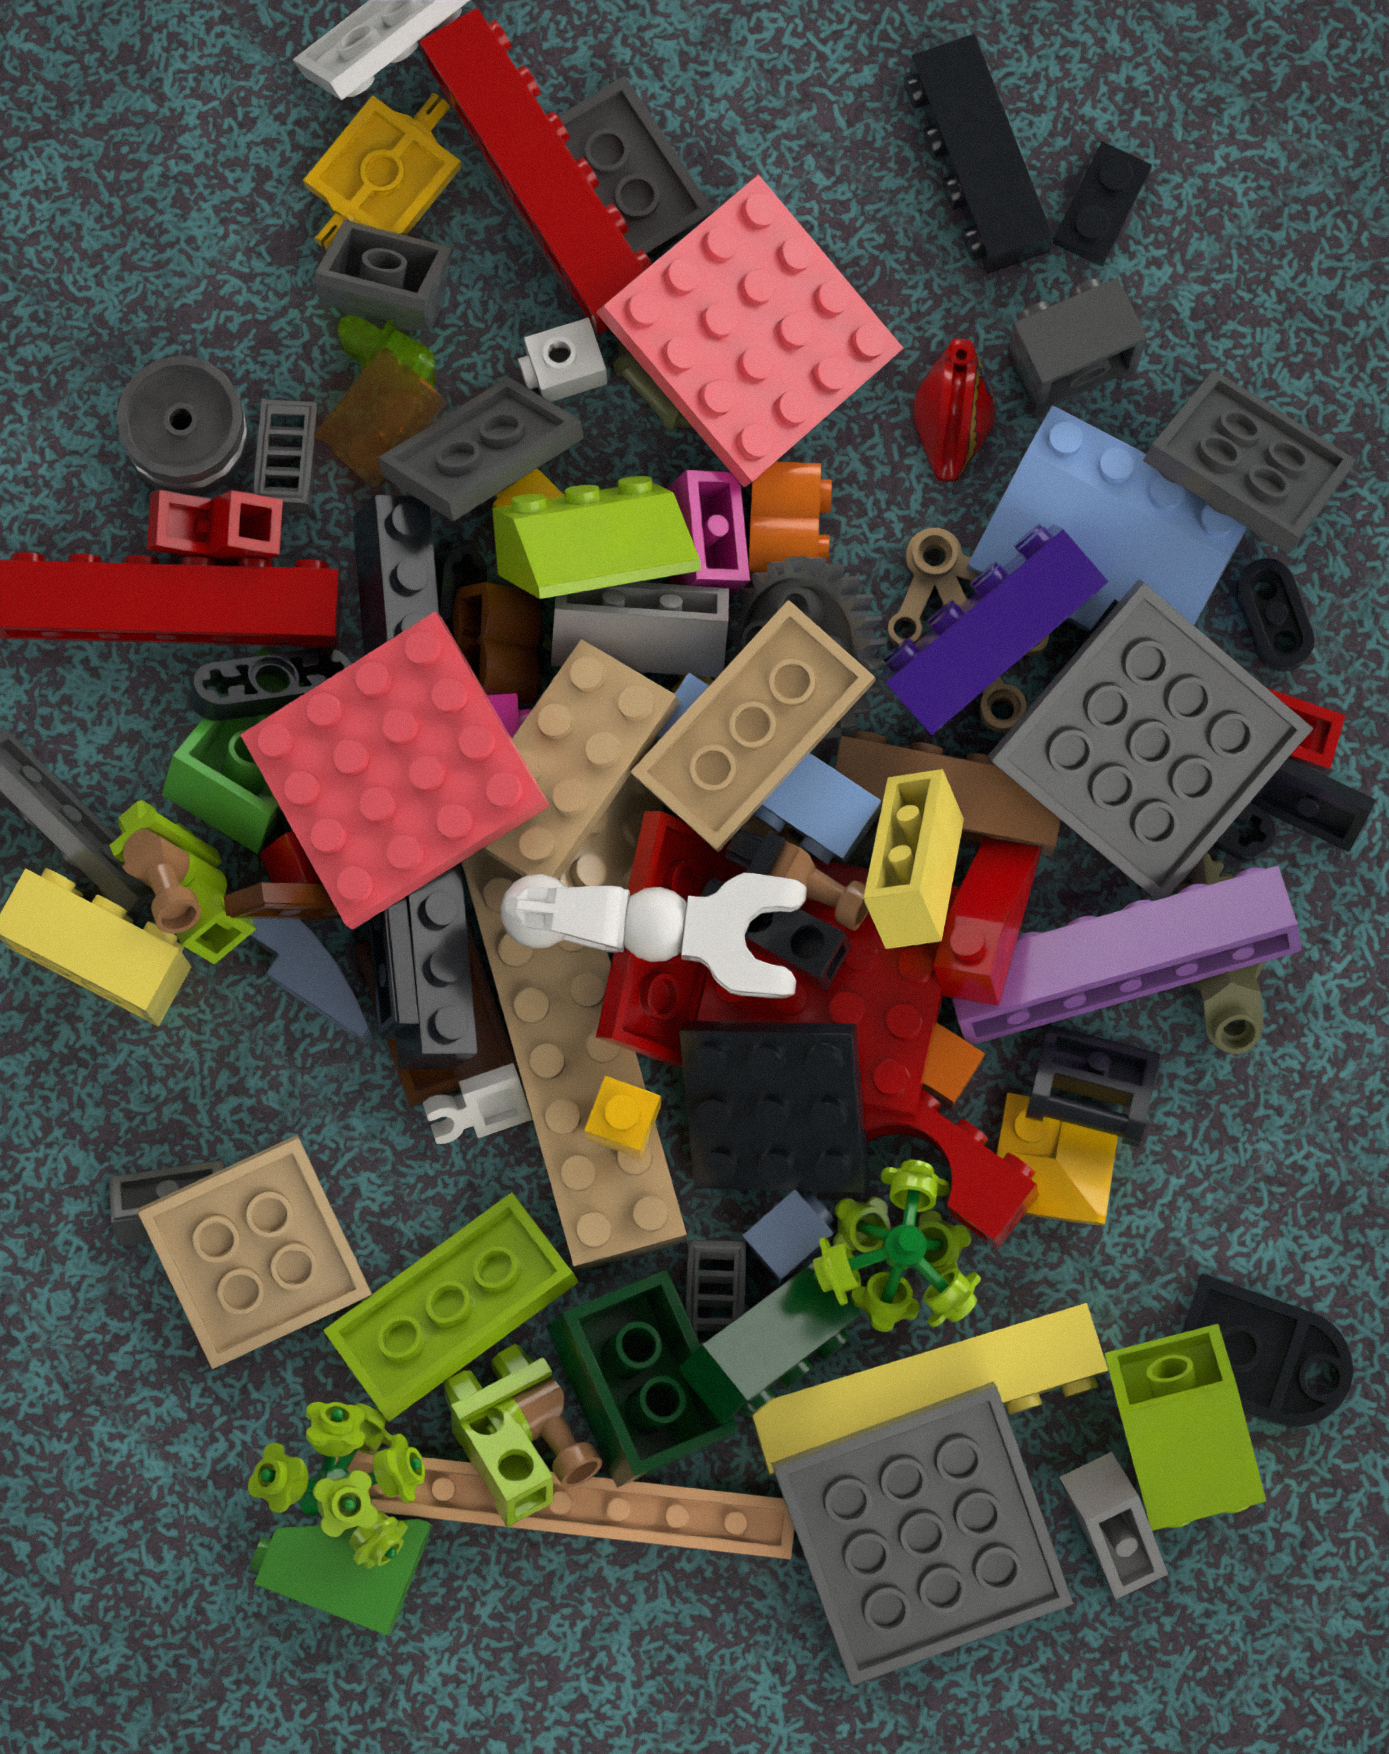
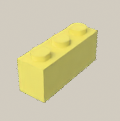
[863,769,964,949]

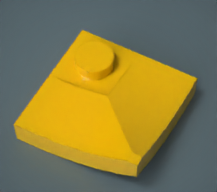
[996,1093,1118,1226]

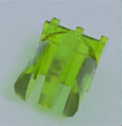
[338,315,437,400]

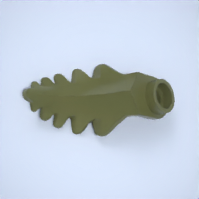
[1175,853,1267,1054]

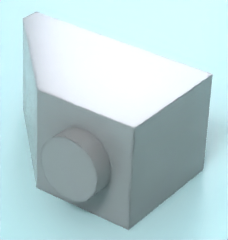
[1059,1452,1168,1600]

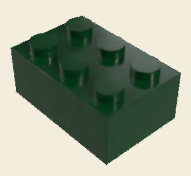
[546,1269,739,1488]

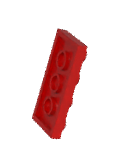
[595,811,733,1067]

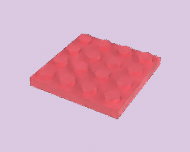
[596,174,904,488]
[240,611,550,930]

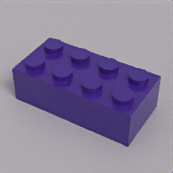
[881,524,1109,735]

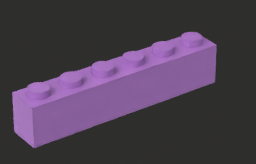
[952,865,1302,1045]

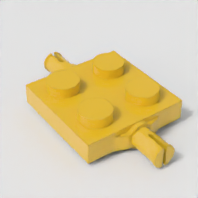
[303,93,462,251]

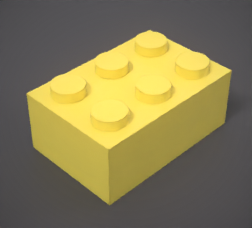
[0,868,192,1027]

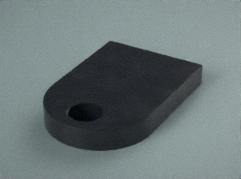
[1181,1274,1353,1428]

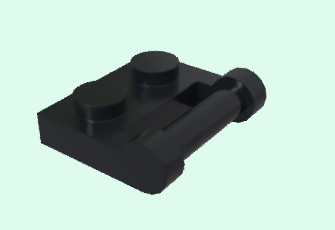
[1025,1024,1160,1147]

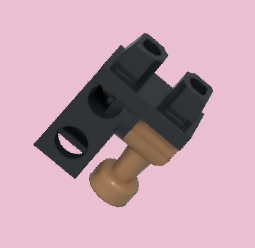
[700,830,869,991]

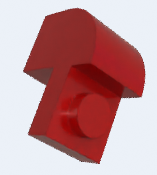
[147,489,283,566]

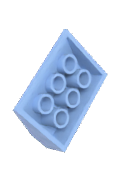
[966,405,1247,633]

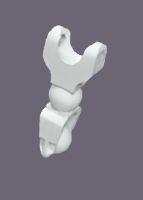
[500,873,807,998]

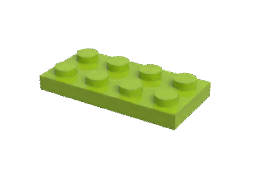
[323,1192,579,1422]

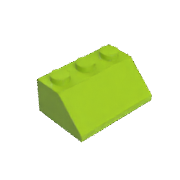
[492,476,701,599]

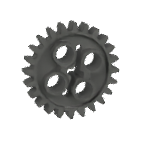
[725,556,887,742]

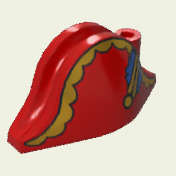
[912,338,996,482]

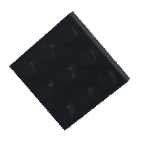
[679,1021,870,1193]

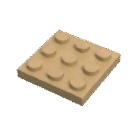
[138,1134,372,1369]

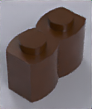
[453,582,543,708]

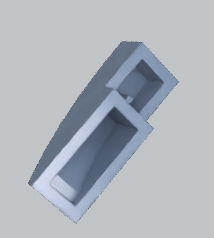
[247,919,372,1045]

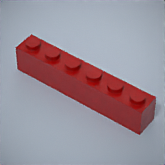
[419,7,652,336]
[0,552,342,648]

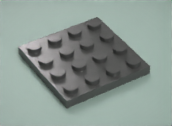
[987,579,1313,900]
[771,1381,1074,1686]

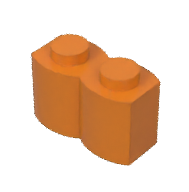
[748,462,832,581]

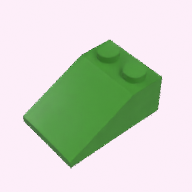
[162,647,304,854]

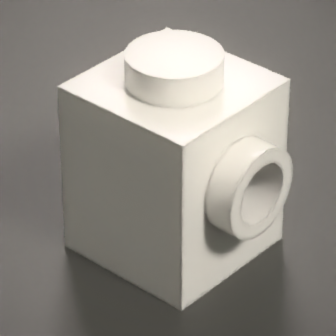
[518,317,607,402]

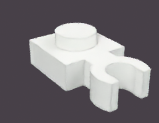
[423,1063,533,1144]

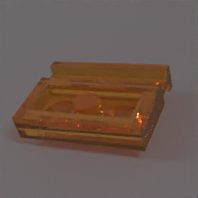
[313,347,448,489]

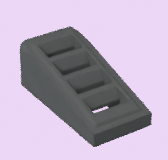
[253,399,319,514]
[686,1240,747,1346]

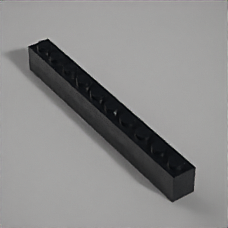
[353,495,478,1070]

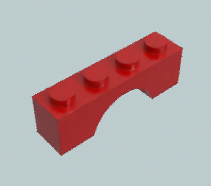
[864,1089,1039,1250]

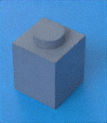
[742,1190,834,1284]

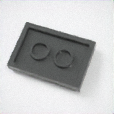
[378,377,584,521]

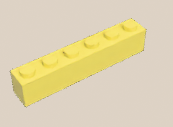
[751,1303,1108,1477]

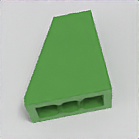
[250,1519,433,1636]

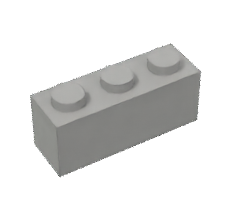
[551,582,729,678]

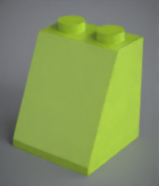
[1105,1324,1267,1531]

